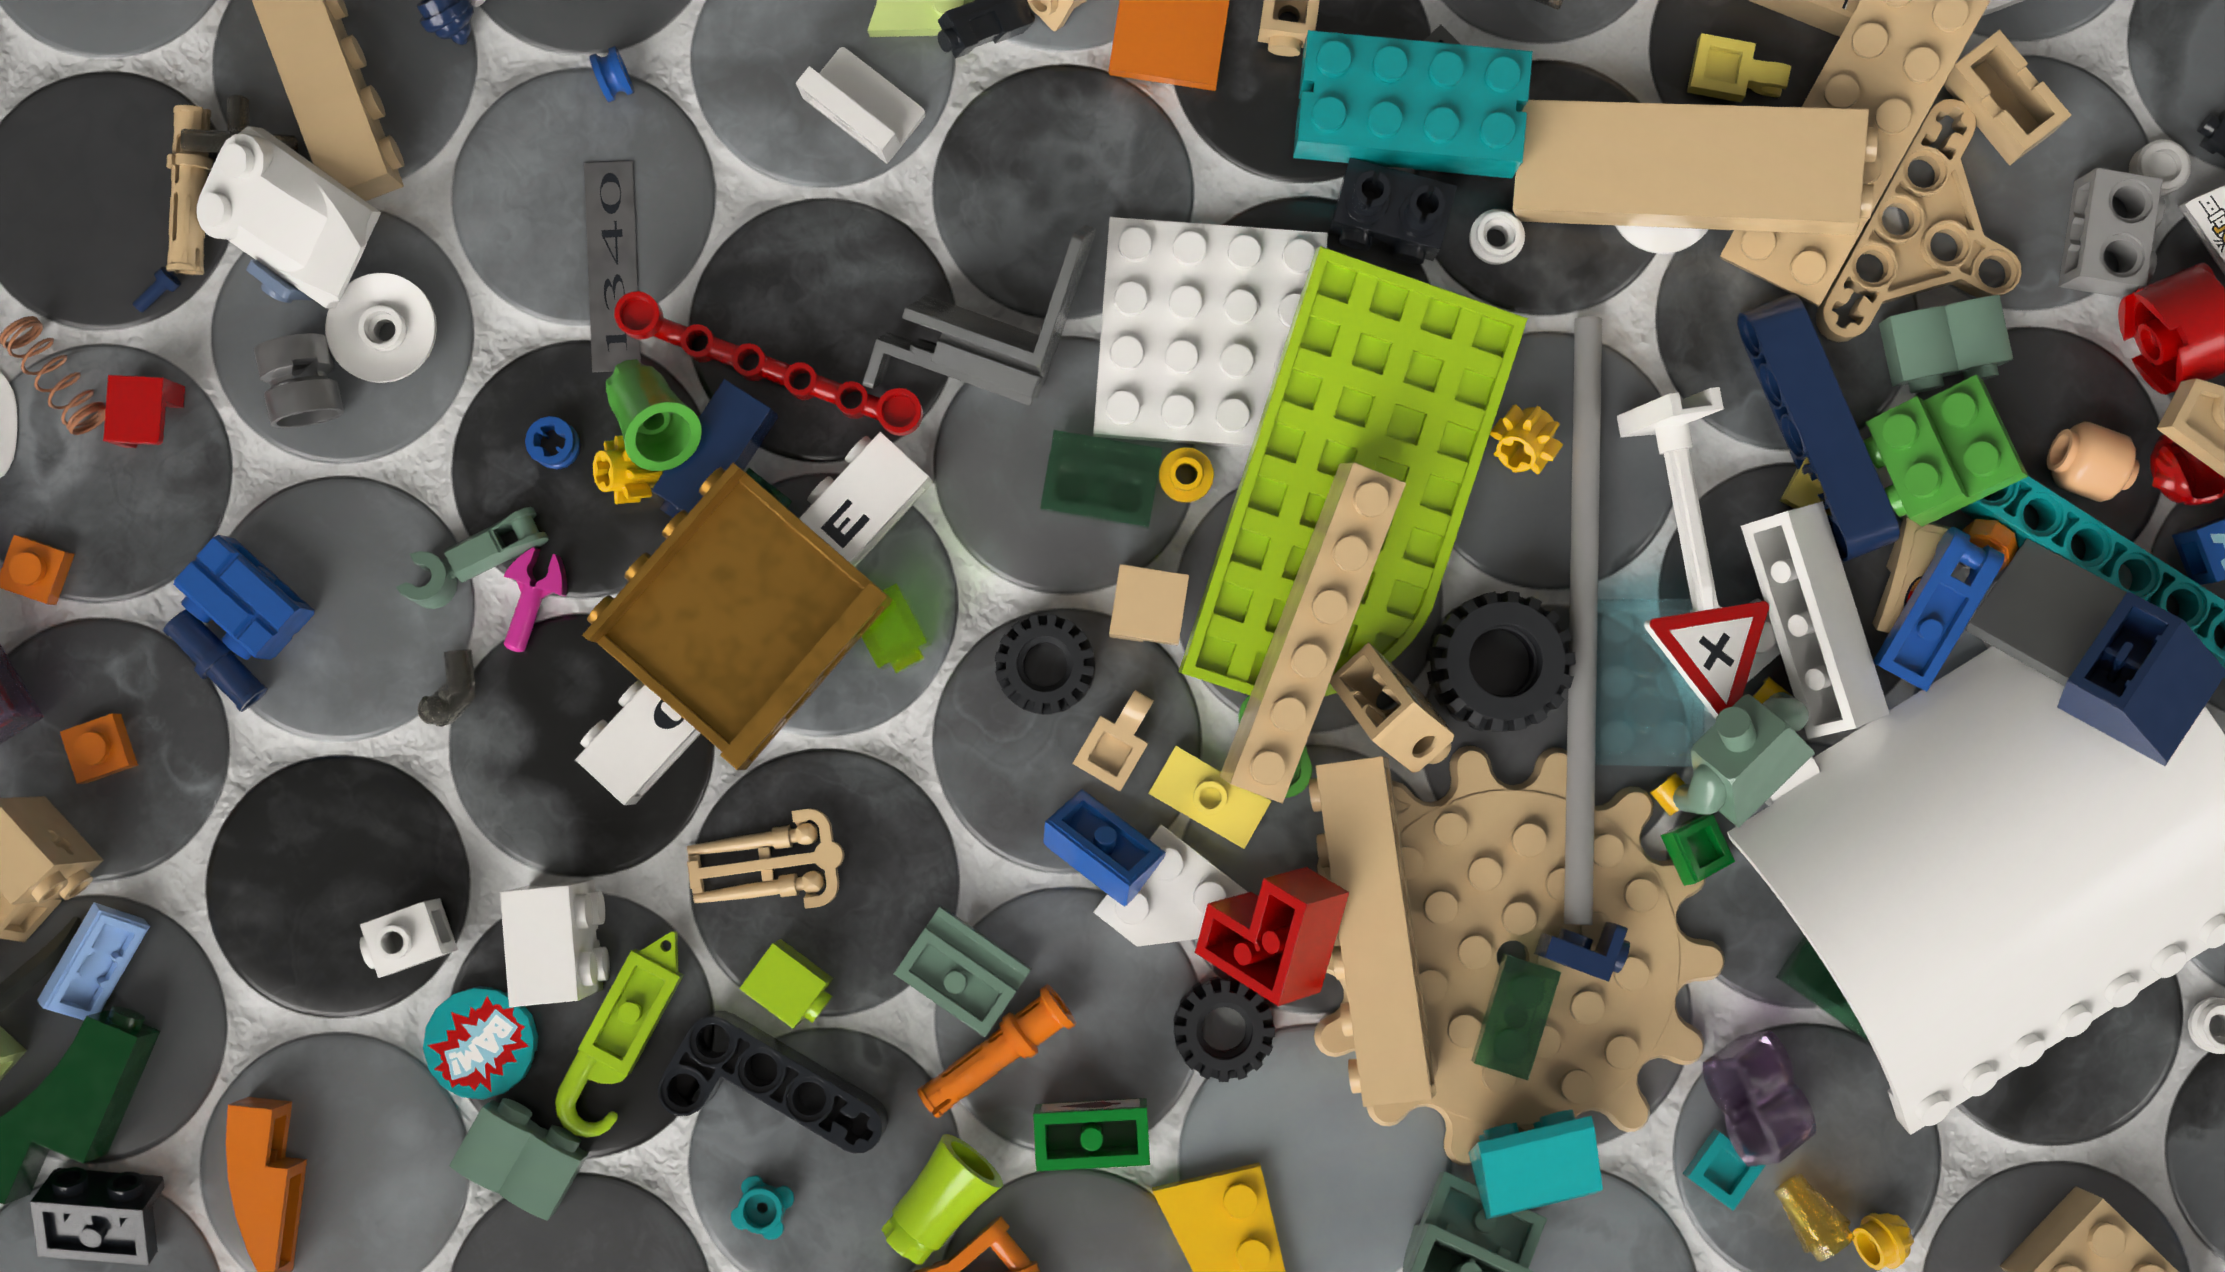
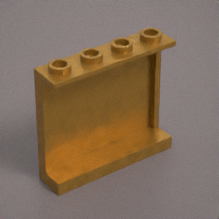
[582,463,893,770]

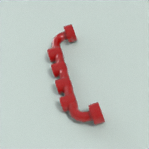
[614,291,923,436]

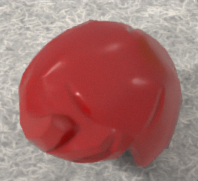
[2150,434,2225,505]

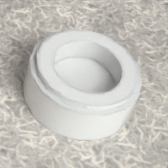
[2129,139,2191,197]

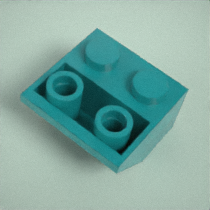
[1468,1109,1603,1220]

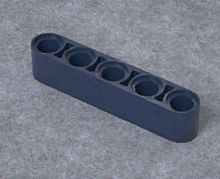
[1737,293,1900,562]

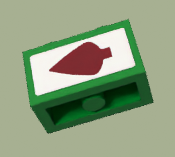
[1033,1098,1150,1172]

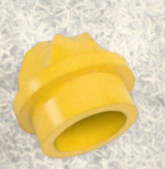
[1853,1213,1914,1270]

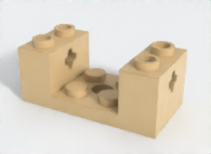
[0,796,104,905]

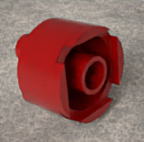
[2118,262,2225,395]

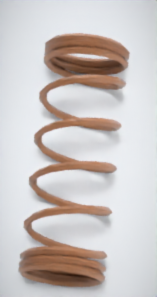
[0,316,106,435]

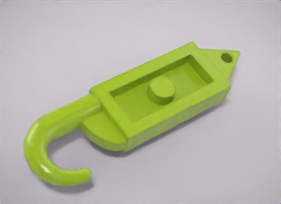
[555,930,684,1138]

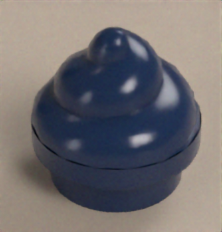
[417,0,474,45]

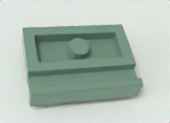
[894,906,1032,1037]

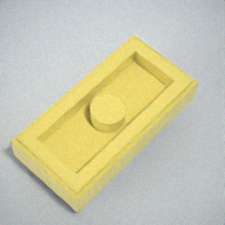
[1148,746,1272,849]

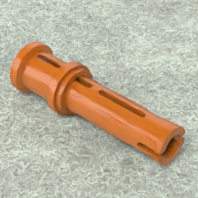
[917,984,1076,1118]

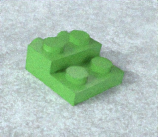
[1863,374,2028,527]

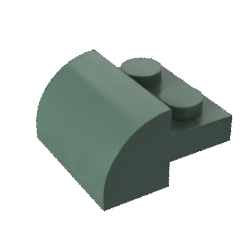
[1403,1171,1547,1272]

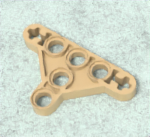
[1816,99,2022,342]

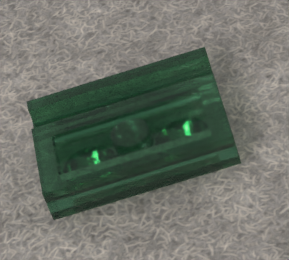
[1040,430,1162,529]

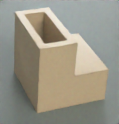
[1109,564,1189,646]

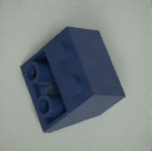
[2057,591,2225,766]

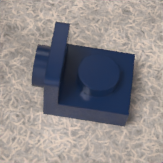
[1534,922,1630,982]

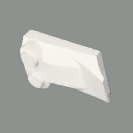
[196,126,381,309]

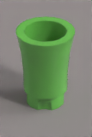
[606,359,702,471]

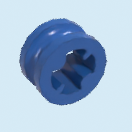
[589,46,635,102]
[525,416,581,470]

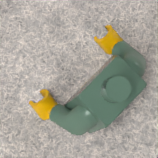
[1650,677,1815,828]

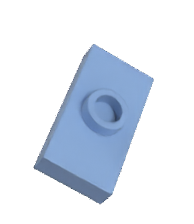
[37,902,150,1020]

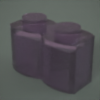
[1703,1030,1816,1167]

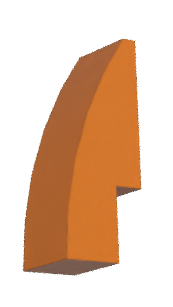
[226,1097,307,1272]

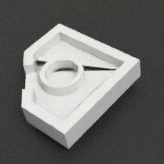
[1093,824,1248,947]

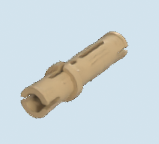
[166,105,214,275]

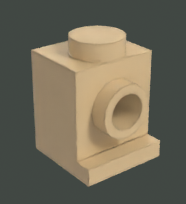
[1258,0,1320,57]

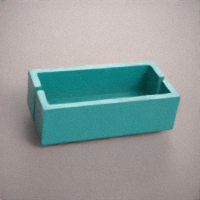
[1293,30,1533,179]

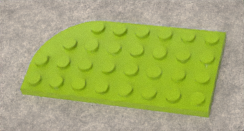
[1178,246,1528,697]

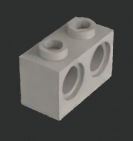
[2058,168,2165,298]

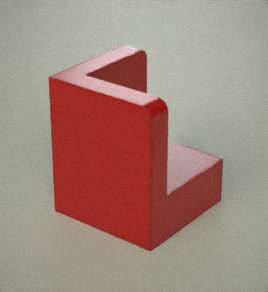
[103,375,185,448]

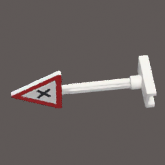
[1617,387,1769,719]

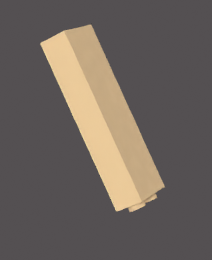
[1513,100,1878,235]

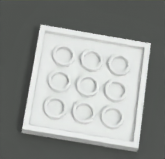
[1093,217,1328,448]

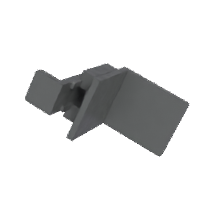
[863,225,1097,406]

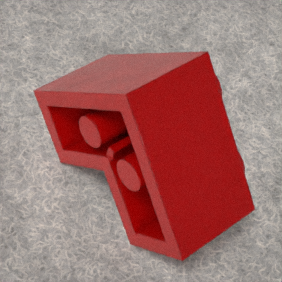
[1195,867,1349,1006]

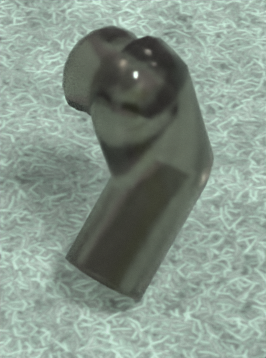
[418,649,476,727]

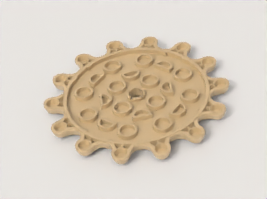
[1314,746,1725,1166]

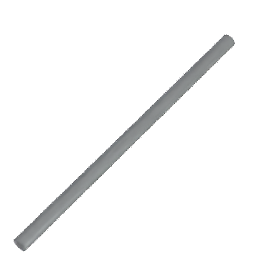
[1564,316,1602,925]

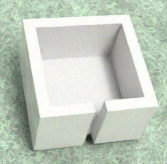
[500,880,610,1007]

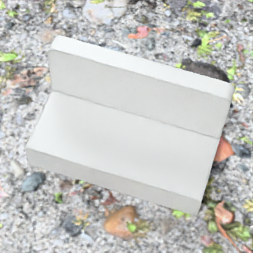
[796,47,925,164]

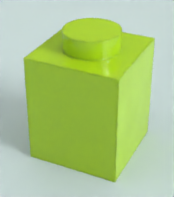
[739,939,833,1029]

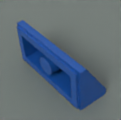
[1043,789,1166,907]

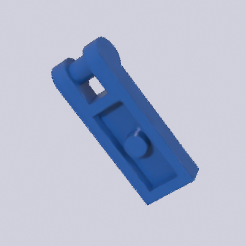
[1873,527,2004,692]

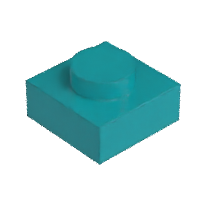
[1682,1128,1766,1211]

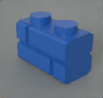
[173,534,315,660]

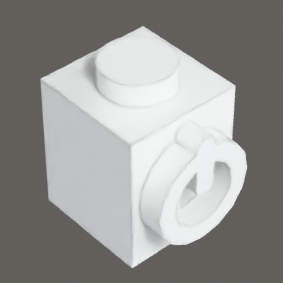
[360,898,458,978]

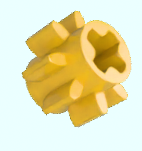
[1490,404,1563,474]
[593,435,663,504]

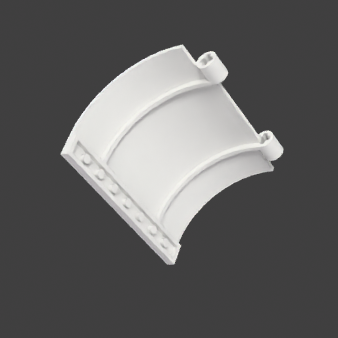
[1727,640,2225,1135]

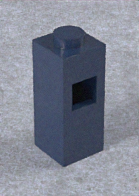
[651,379,779,517]

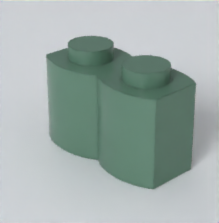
[1879,295,2013,394]
[449,1098,588,1221]

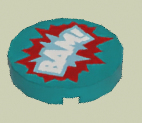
[423,986,538,1100]

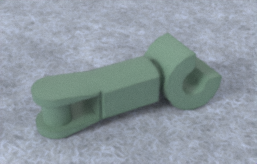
[396,507,549,609]

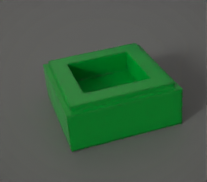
[1660,814,1735,886]

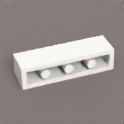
[1741,501,1890,739]

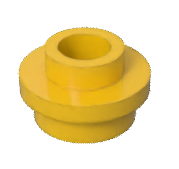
[1159,447,1214,503]

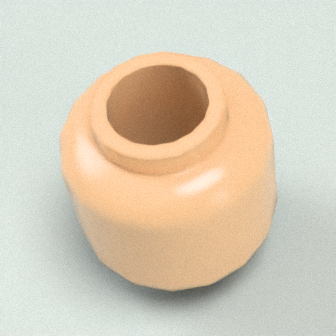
[2047,421,2140,502]

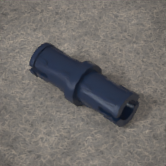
[163,609,268,712]

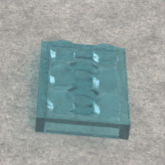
[1595,599,1705,767]

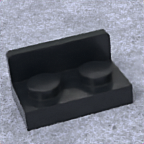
[30,1167,164,1265]

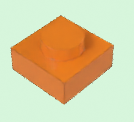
[0,535,75,605]
[60,713,138,784]

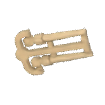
[687,809,844,909]

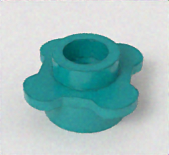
[731,1175,795,1240]

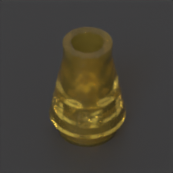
[1774,1173,1855,1262]

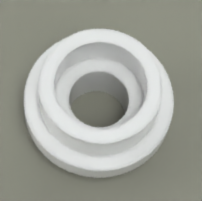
[1469,209,1525,265]
[2188,997,2225,1054]

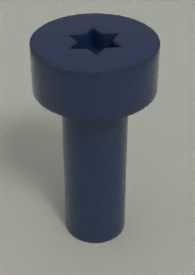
[132,267,181,313]

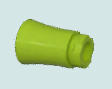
[881,1134,1003,1265]

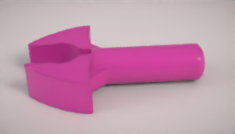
[504,547,567,652]

